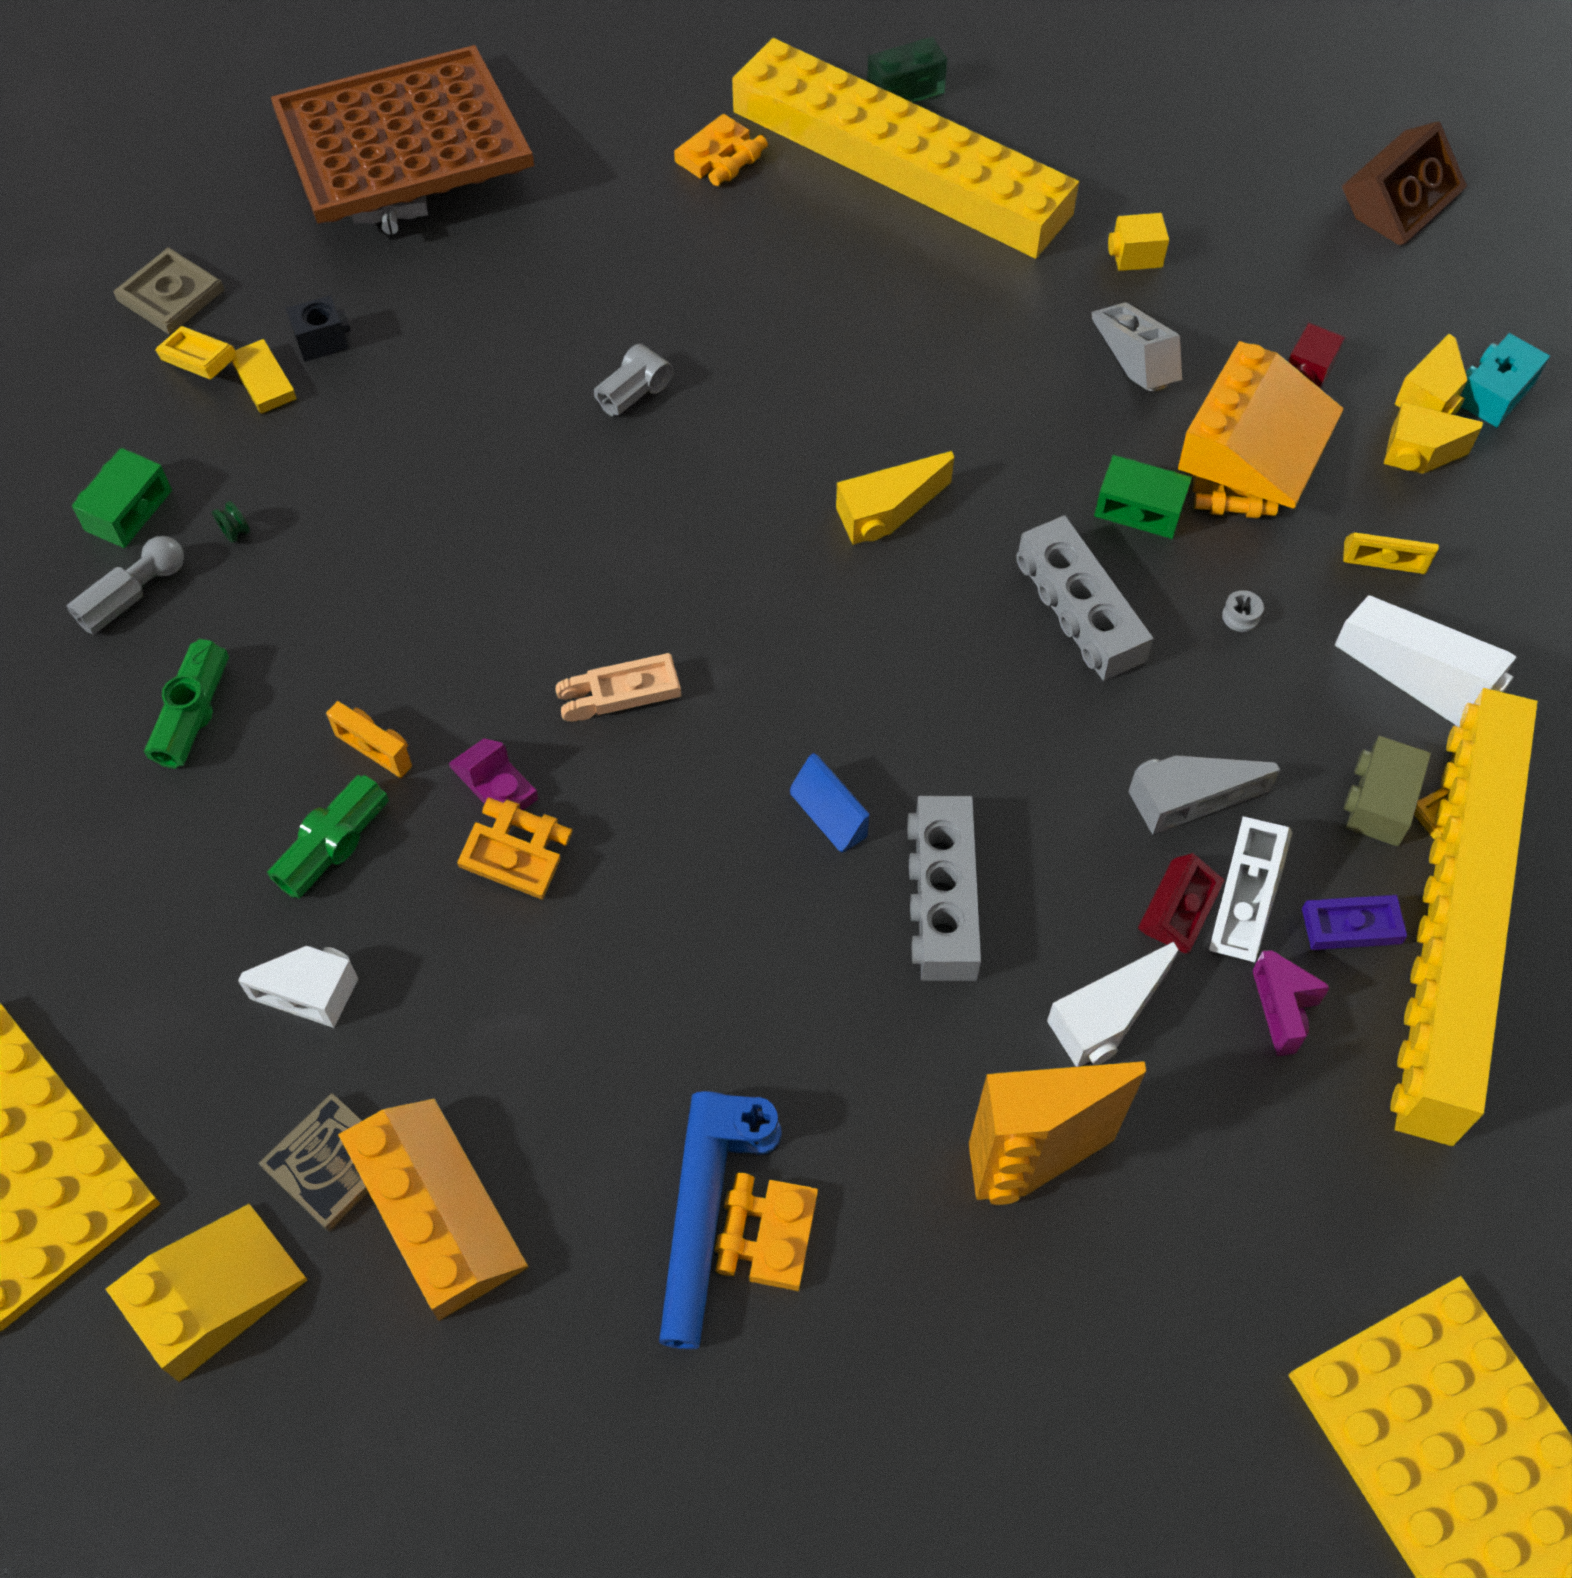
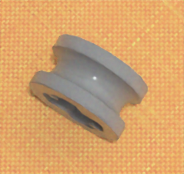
[1222,590,1264,632]

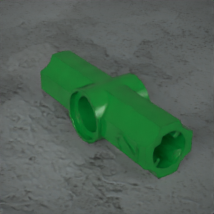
[144,639,229,769]
[267,775,389,899]

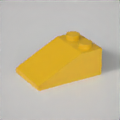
[106,1204,308,1382]

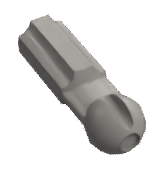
[66,536,184,635]

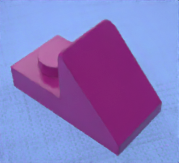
[449,738,538,810]
[1252,950,1329,1057]

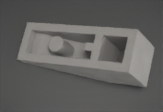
[1092,302,1182,391]
[1128,755,1280,835]

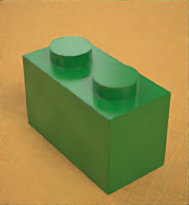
[72,448,172,549]
[1094,455,1192,539]

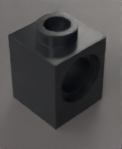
[286,295,351,362]

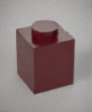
[1288,323,1345,389]

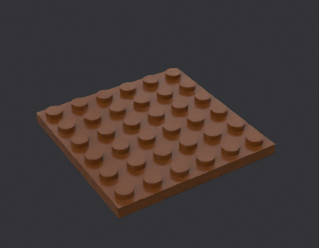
[270,45,535,224]

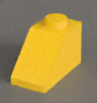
[1394,334,1467,415]
[1384,403,1483,474]

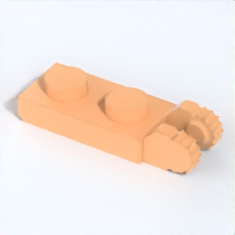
[555,653,682,722]

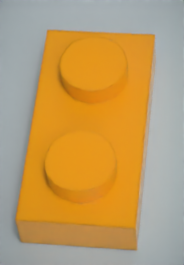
[326,701,412,778]

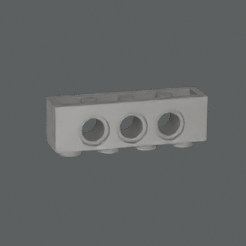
[1016,515,1154,681]
[908,796,981,981]

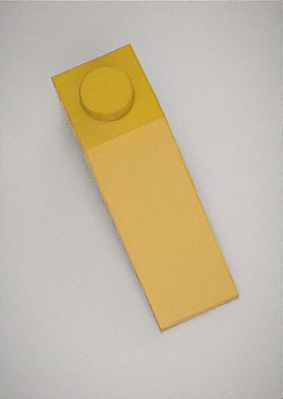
[836,451,954,545]

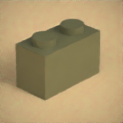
[1343,736,1431,847]

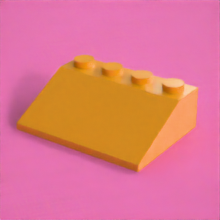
[1178,341,1344,509]
[969,1061,1146,1205]

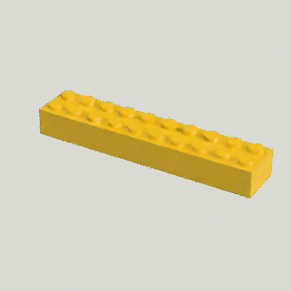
[732,38,1079,259]
[1390,688,1538,1146]

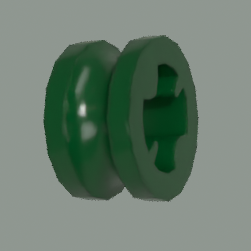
[212,501,251,543]

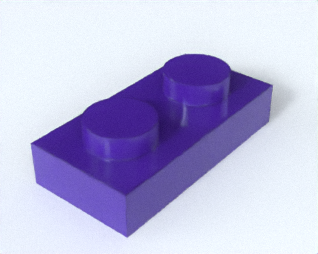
[1302,895,1407,950]

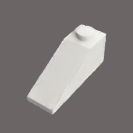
[1209,816,1292,963]
[1047,942,1179,1067]

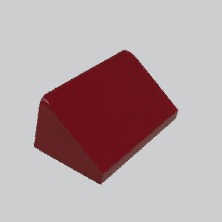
[1138,853,1225,954]

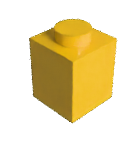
[1108,213,1169,271]

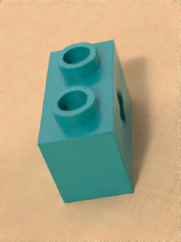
[1460,333,1550,428]

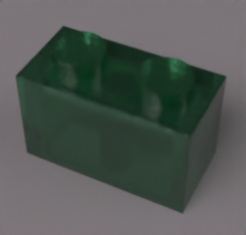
[867,36,948,103]

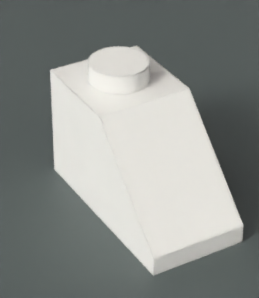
[238,946,358,1028]

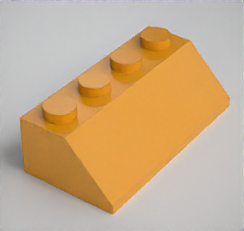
[338,1098,528,1321]

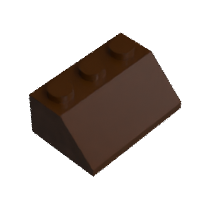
[1341,121,1467,245]

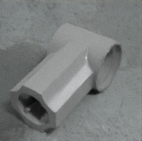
[594,343,673,417]

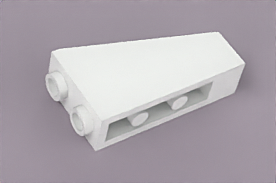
[1335,595,1516,727]

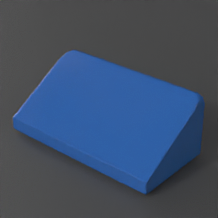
[790,753,870,852]

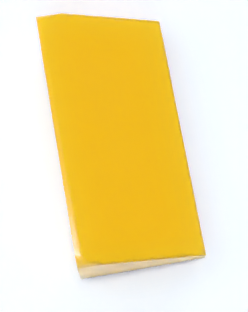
[1343,532,1439,574]

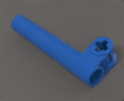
[659,1091,782,1349]

